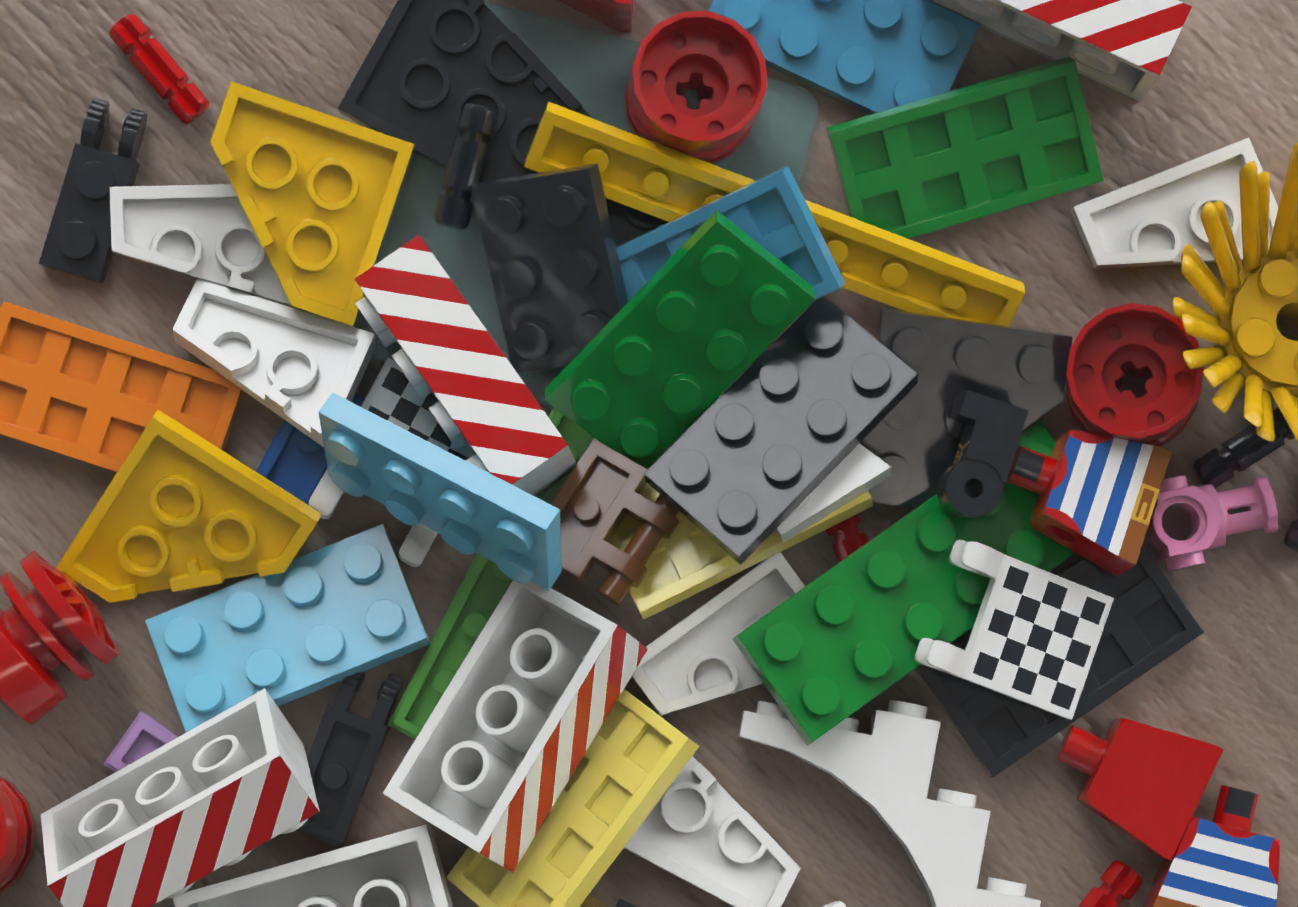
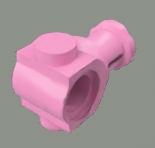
[1145,476,1278,571]

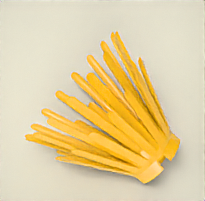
[1173,142,1298,442]

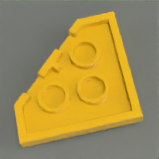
[210,81,415,327]
[56,410,322,603]

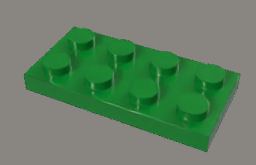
[826,56,1104,239]
[545,210,816,469]

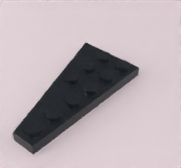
[338,0,668,247]

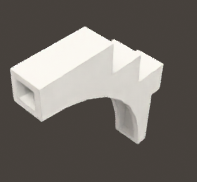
[738,700,1041,907]

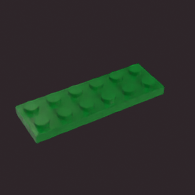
[732,421,1075,745]

